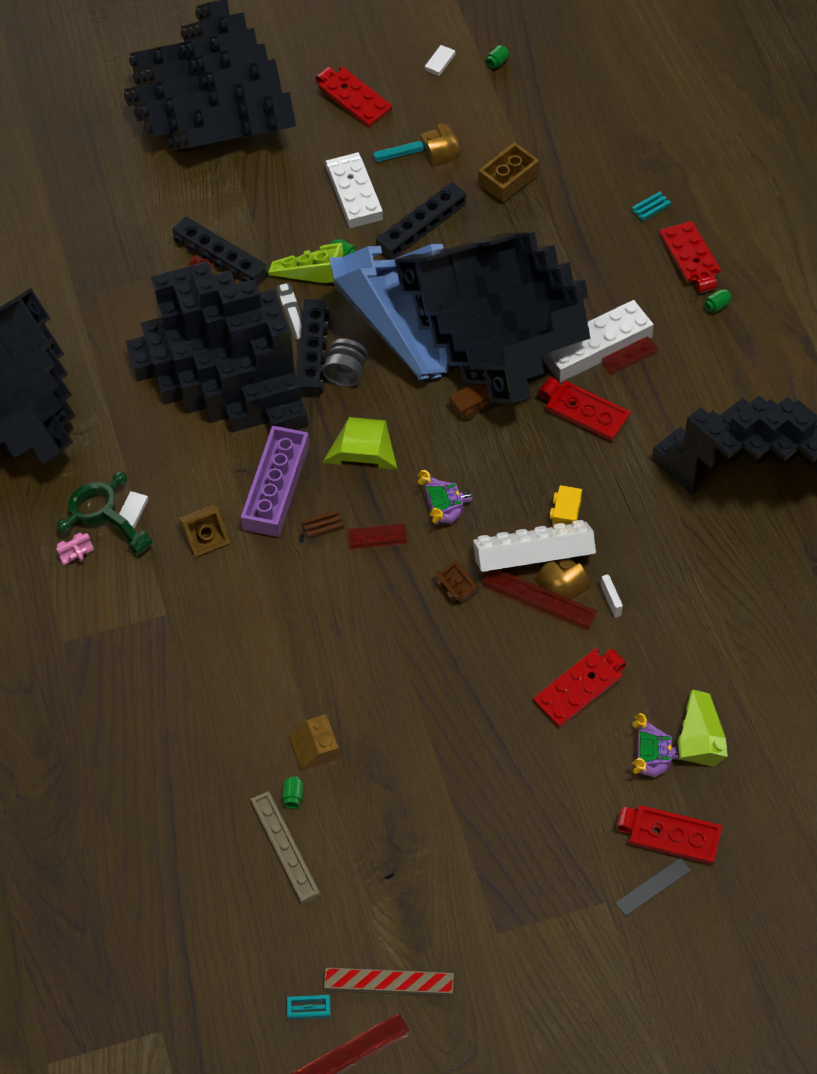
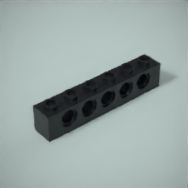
[376,182,466,260]
[172,216,268,287]
[297,299,329,398]

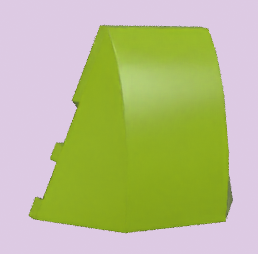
[323,417,397,470]

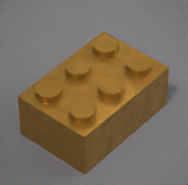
[478,142,540,202]

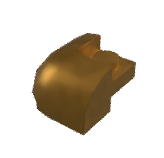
[421,123,460,167]
[536,557,590,601]

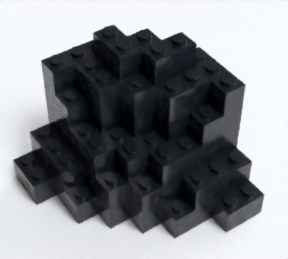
[124,0,296,151]
[395,232,591,403]
[125,262,308,433]
[0,288,76,463]
[652,396,817,495]

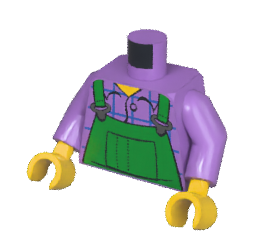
[418,470,472,525]
[632,713,681,778]

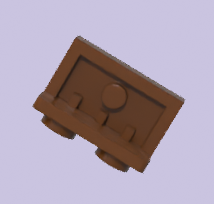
[435,559,480,603]

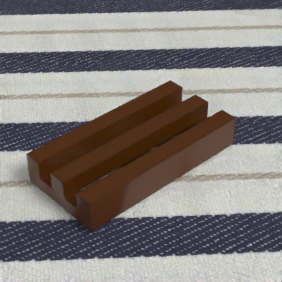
[302,510,344,539]

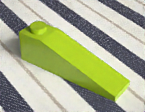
[268,243,343,283]
[678,690,728,767]

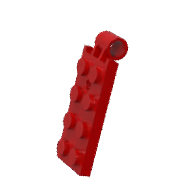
[315,66,393,128]
[659,221,721,294]
[538,377,631,442]
[533,648,627,729]
[616,805,722,865]

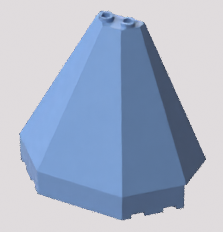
[329,244,449,381]

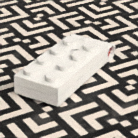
[325,152,383,228]

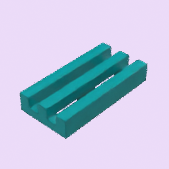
[632,191,671,222]
[287,995,331,1020]

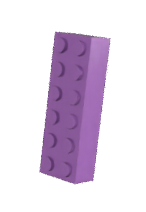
[241,426,310,537]

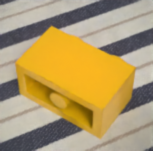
[550,485,582,527]

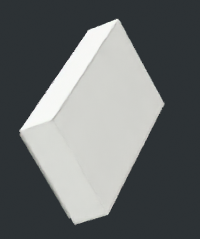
[425,45,455,76]
[119,491,149,529]
[601,574,623,618]

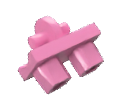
[56,533,94,565]

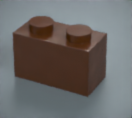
[449,384,492,422]

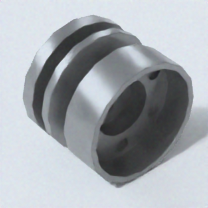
[323,339,368,387]

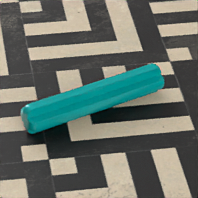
[374,141,424,162]

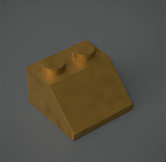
[178,505,230,557]
[289,714,340,771]

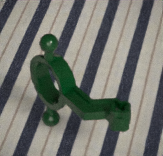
[57,471,153,556]

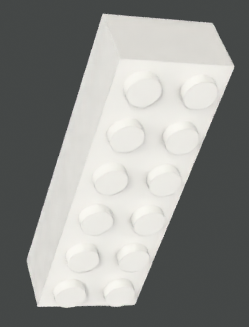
[541,300,654,383]
[473,520,596,572]

